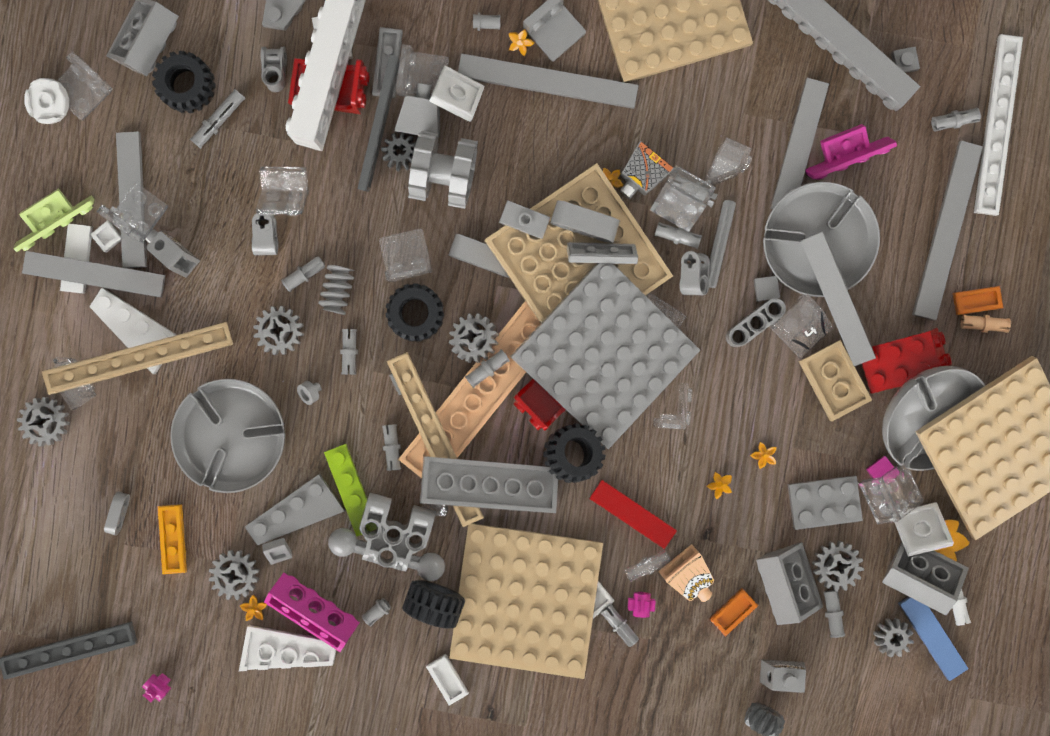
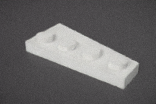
[89,288,177,374]
[239,625,336,671]

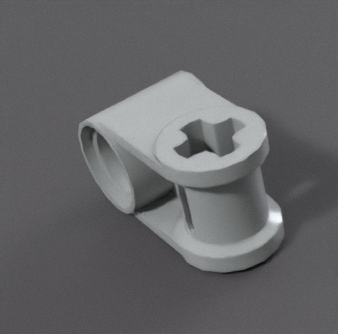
[261,47,287,92]
[252,212,278,255]
[679,251,710,295]

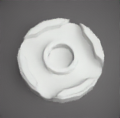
[25,78,69,124]

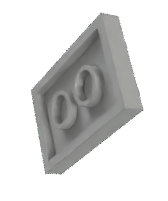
[787,475,863,530]

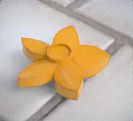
[509,29,535,56]
[603,168,623,188]
[750,442,777,469]
[706,472,732,499]
[240,594,267,621]

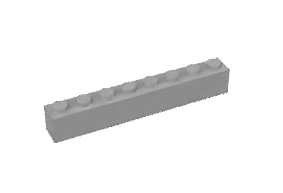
[768,0,921,111]

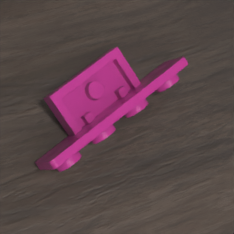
[805,124,897,180]

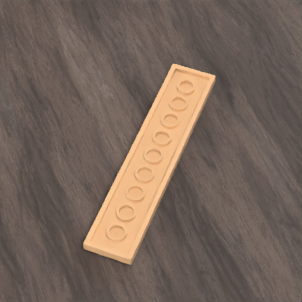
[398,301,541,478]

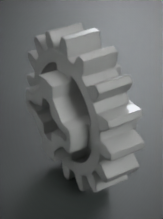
[253,306,304,355]
[449,314,499,363]
[17,397,70,446]
[812,541,864,591]
[209,550,260,600]

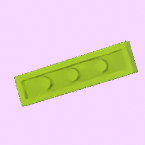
[324,444,378,537]

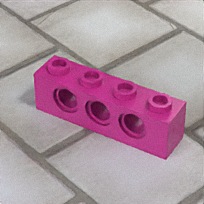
[264,573,360,652]

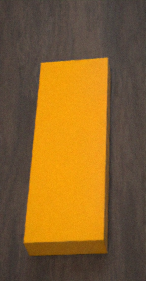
[158,504,187,574]

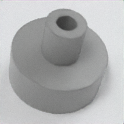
[297,381,321,405]

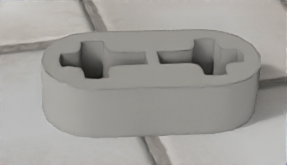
[104,491,130,536]

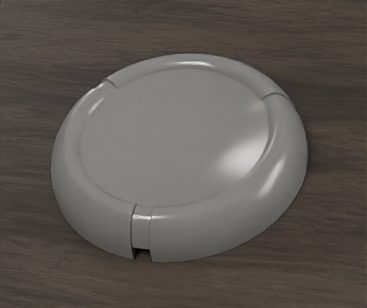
[763,182,880,297]
[882,366,985,471]
[170,379,285,493]

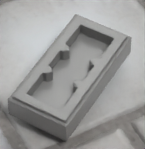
[499,200,550,239]

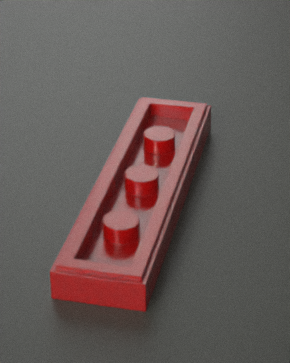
[589,479,677,549]

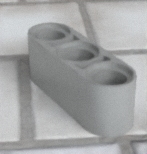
[550,200,620,243]
[448,234,510,278]
[726,298,786,347]

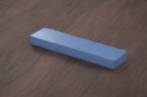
[898,596,968,681]

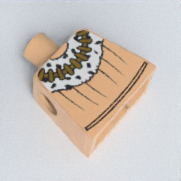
[658,544,714,602]

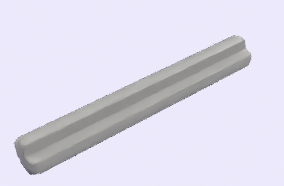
[709,200,736,288]

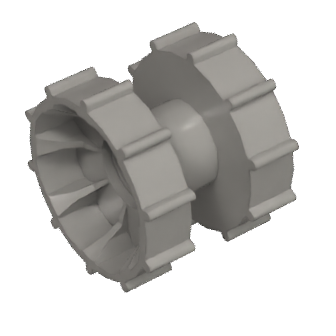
[408,131,478,209]

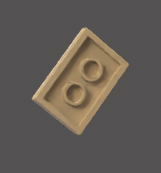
[798,340,872,421]

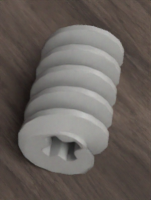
[318,265,355,315]

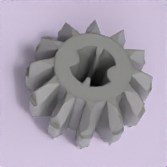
[873,618,914,657]

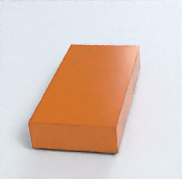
[953,286,1003,315]
[709,588,759,637]

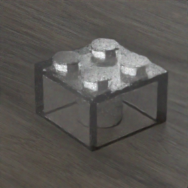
[650,165,716,232]

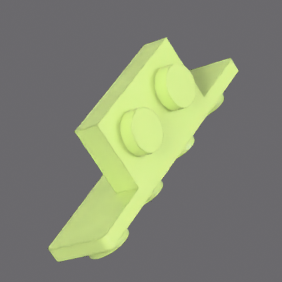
[13,188,94,252]

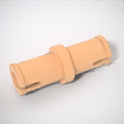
[961,314,1011,333]

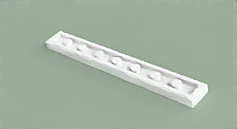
[974,34,1023,216]

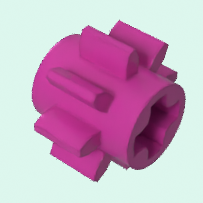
[628,592,656,618]
[142,673,171,702]

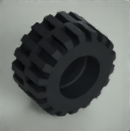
[152,51,216,113]
[385,283,444,342]
[543,423,606,483]
[402,580,466,629]

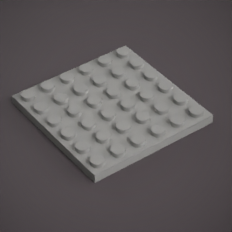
[510,263,700,449]

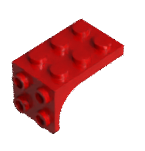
[288,58,370,114]
[862,328,952,394]
[513,379,566,431]

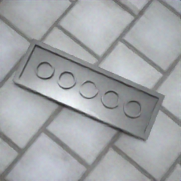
[420,456,558,513]

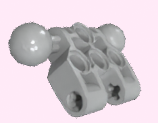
[328,493,445,581]

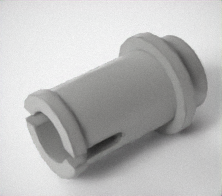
[473,12,500,31]
[362,598,391,627]

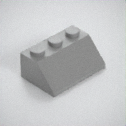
[106,0,179,76]
[756,542,823,625]
[882,542,969,615]

